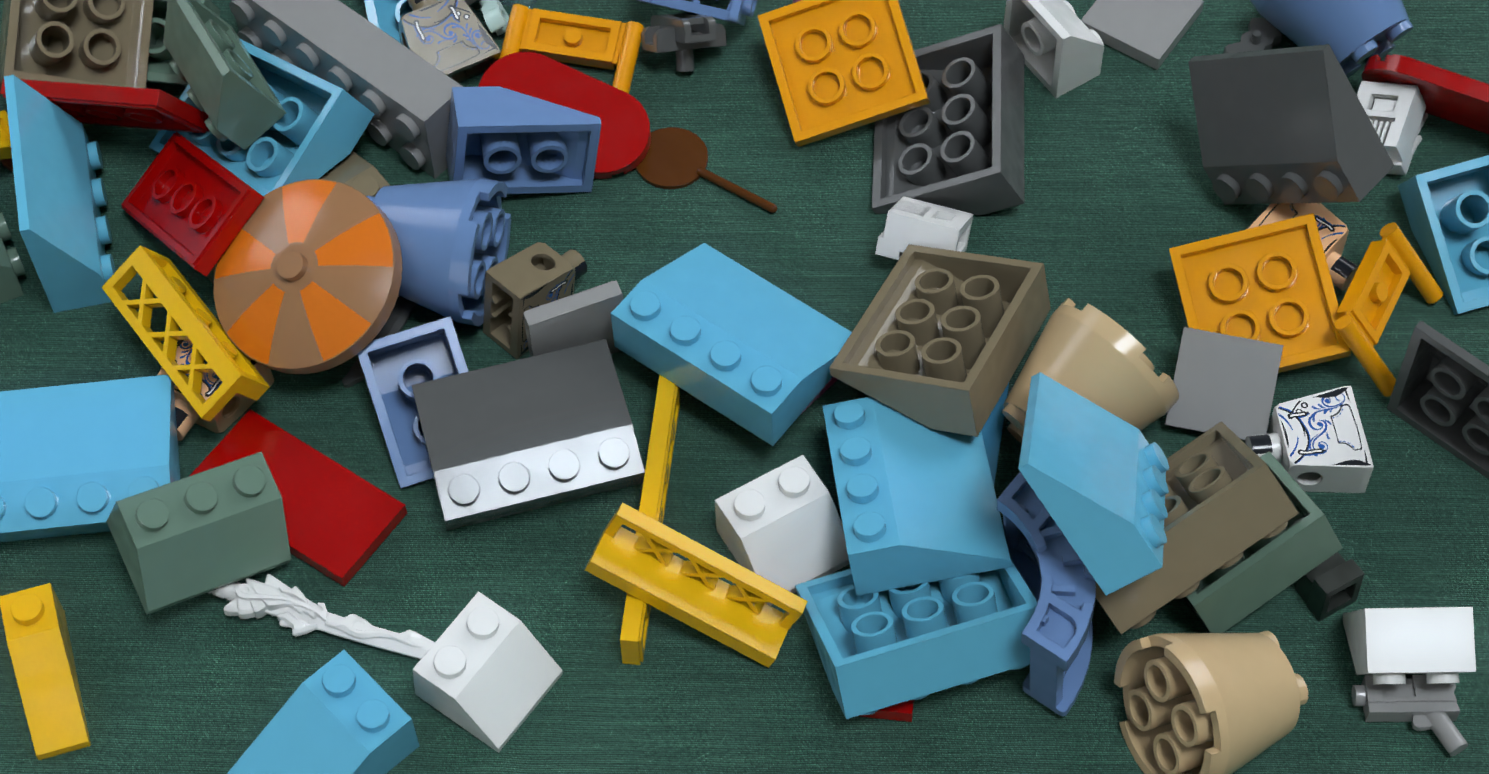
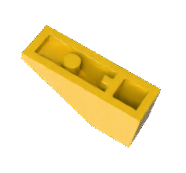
[0,583,91,760]

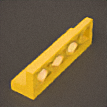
[101,245,270,422]
[585,502,808,668]

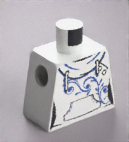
[1245,386,1374,493]

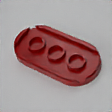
[478,52,651,179]
[1361,54,1489,134]

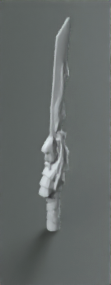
[208,574,435,660]

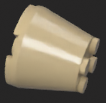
[1002,298,1179,444]
[1114,631,1308,774]

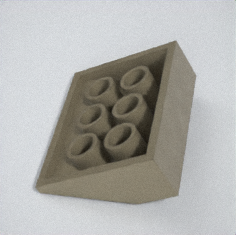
[0,0,154,89]
[829,244,1051,437]
[1095,421,1299,634]

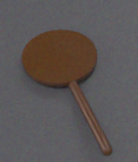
[636,127,778,213]

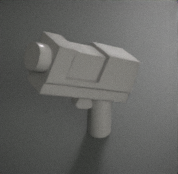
[1352,675,1468,756]

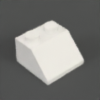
[1004,0,1104,98]
[715,455,850,606]
[412,591,563,753]
[1343,607,1476,685]

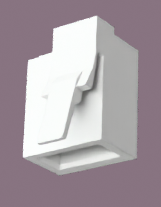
[1357,81,1428,176]
[875,196,974,260]

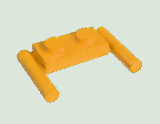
[499,4,644,94]
[1334,222,1443,397]

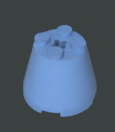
[1250,0,1414,78]
[366,178,511,326]

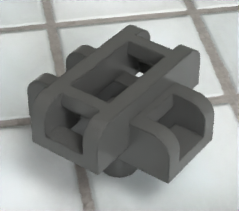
[641,12,726,72]

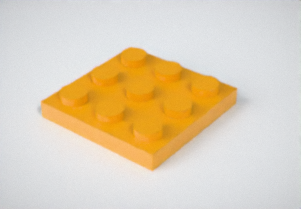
[758,0,930,147]
[1169,213,1351,373]

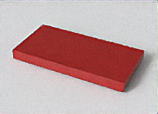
[0,78,209,133]
[121,132,265,277]
[189,409,407,587]

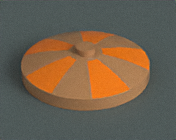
[214,179,402,374]

